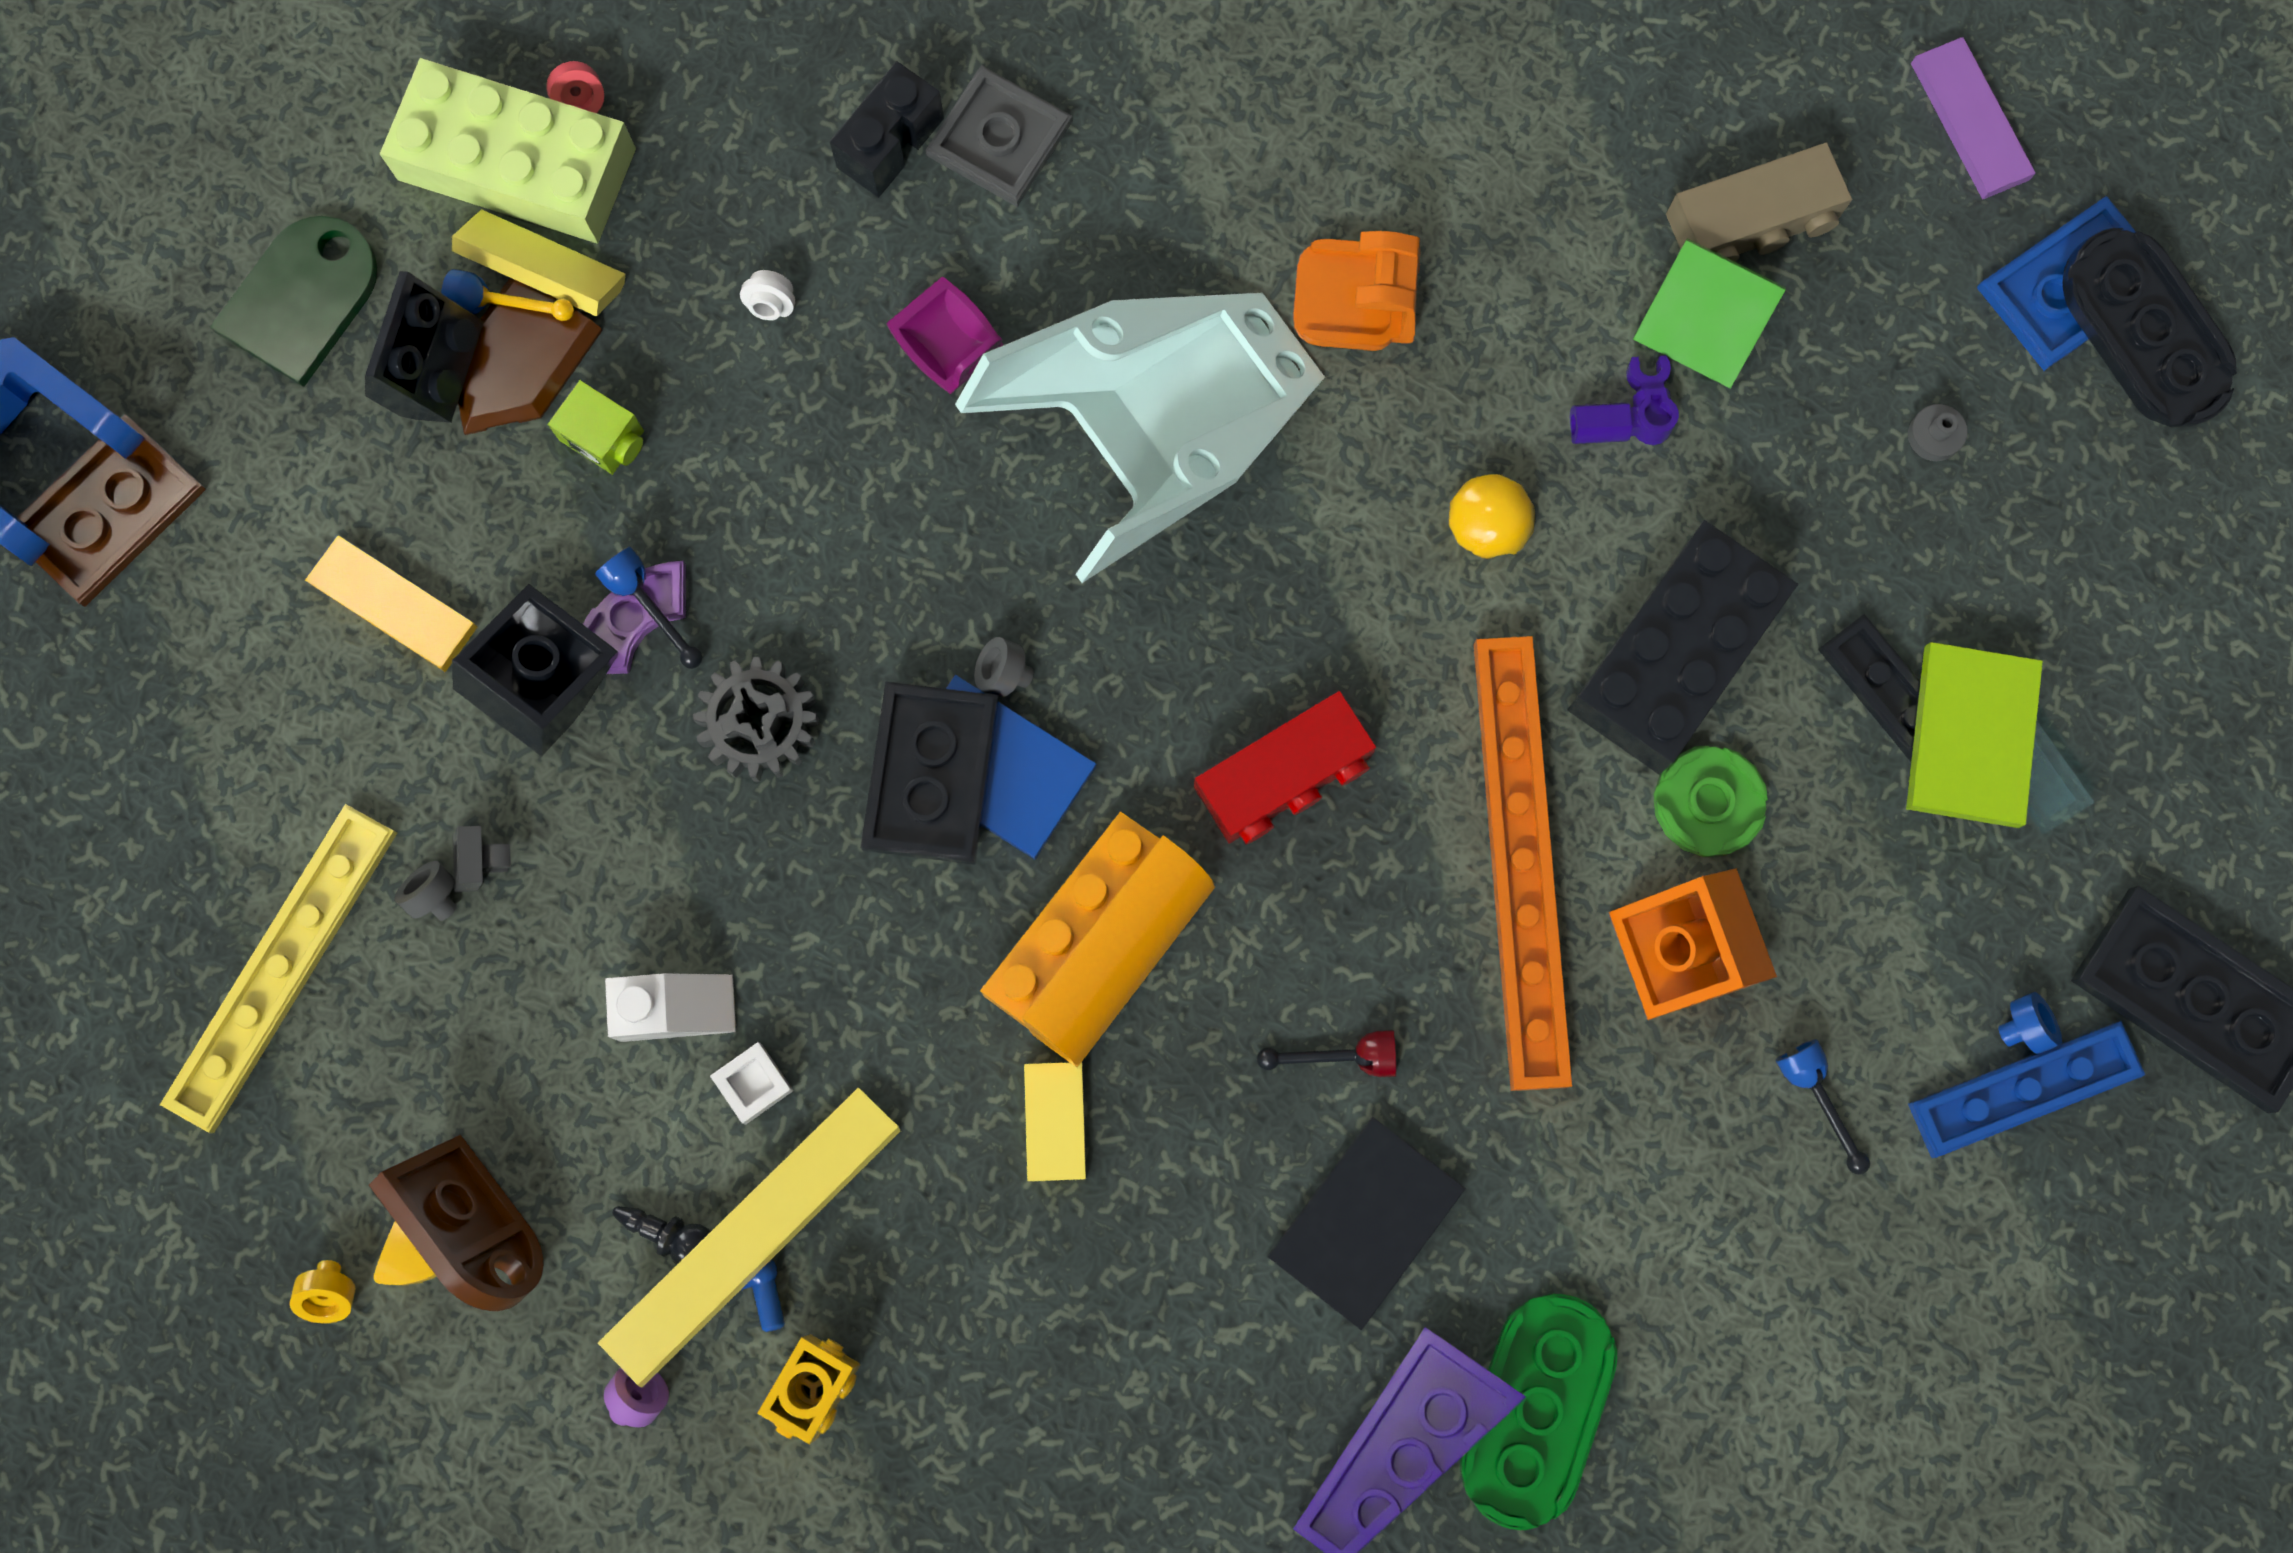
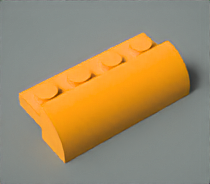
[980,811,1215,1067]

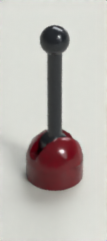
[1257,1030,1396,1077]

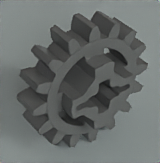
[693,657,819,782]

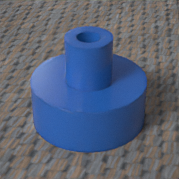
[1998,992,2062,1054]

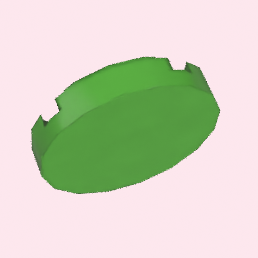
[1653,746,1768,857]

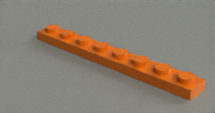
[1474,636,1572,1091]

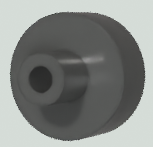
[1908,404,1967,461]
[974,637,1034,697]
[394,861,457,921]

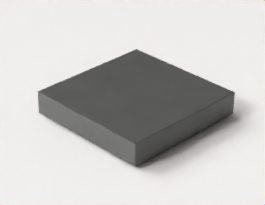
[925,65,1073,207]

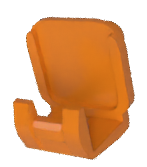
[1293,231,1421,351]

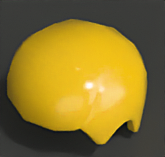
[1449,474,1535,559]

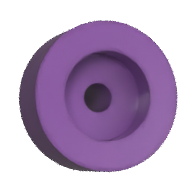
[604,1368,669,1427]

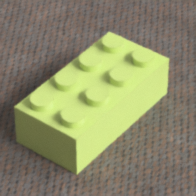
[380,58,636,244]

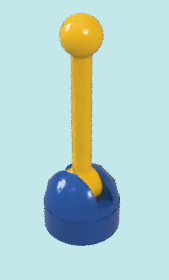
[441,269,574,321]

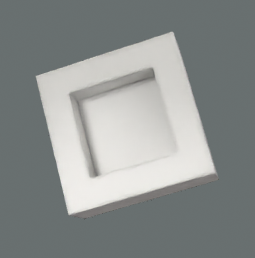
[710,1042,794,1124]

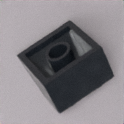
[452,584,618,757]

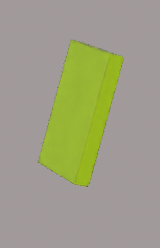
[1906,642,2043,828]

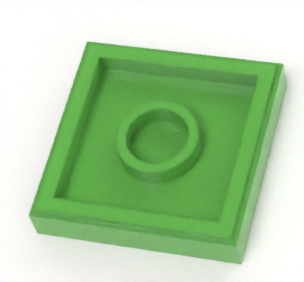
[1633,238,1786,389]

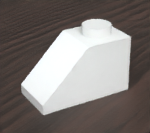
[605,973,736,1042]

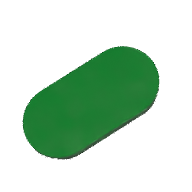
[1460,1293,1617,1530]

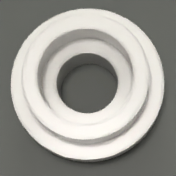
[740,270,795,320]

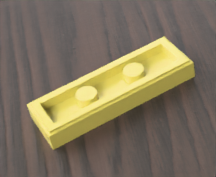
[452,209,625,316]

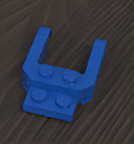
[0,337,145,566]

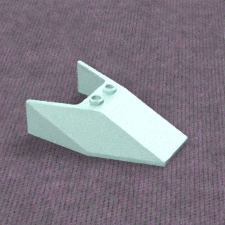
[955,293,1325,583]

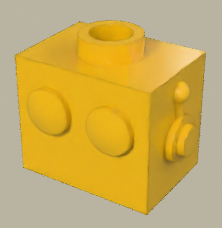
[757,1334,861,1444]

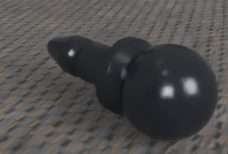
[612,1206,711,1265]

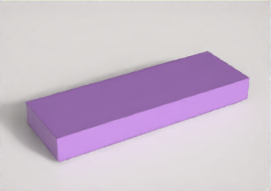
[1911,37,2036,200]

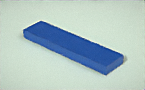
[1908,1021,2145,1158]

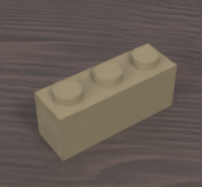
[1666,142,1852,262]

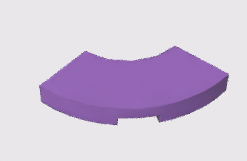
[583,561,686,674]

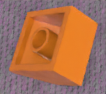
[1609,868,1777,1020]

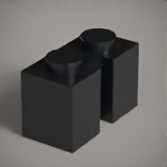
[830,61,944,198]

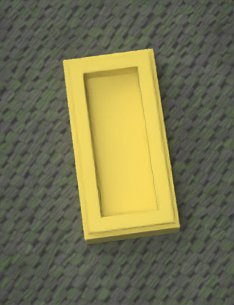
[1024,1062,1086,1182]

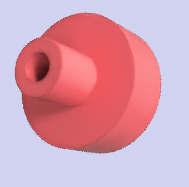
[547,61,604,113]

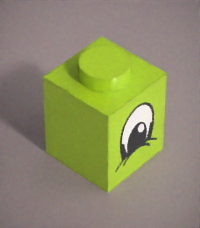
[547,380,644,475]

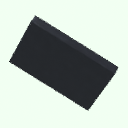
[860,681,999,865]
[1267,1117,1466,1330]

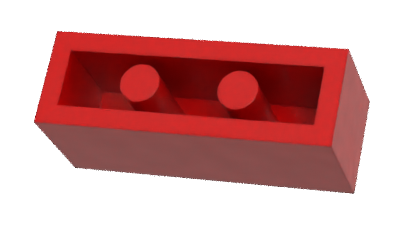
[1193,691,1376,845]

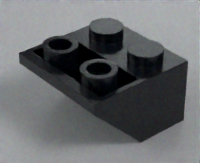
[365,271,484,423]

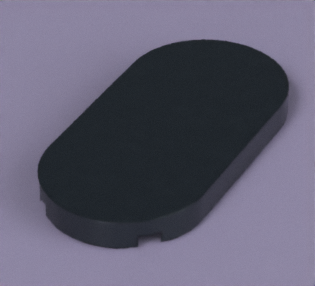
[2062,228,2237,427]

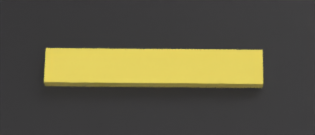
[160,804,397,1133]
[598,1087,900,1388]

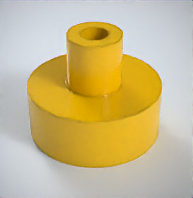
[290,1260,355,1323]

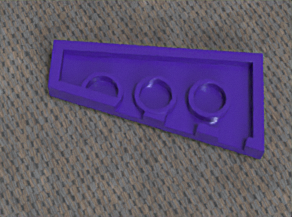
[1293,1327,1526,1553]

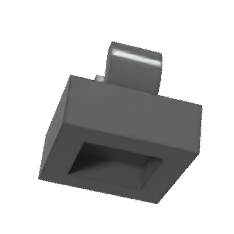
[452,826,511,892]

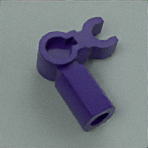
[1569,355,1679,445]

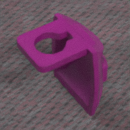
[886,276,1004,394]

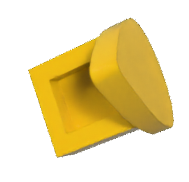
[373,1221,437,1285]

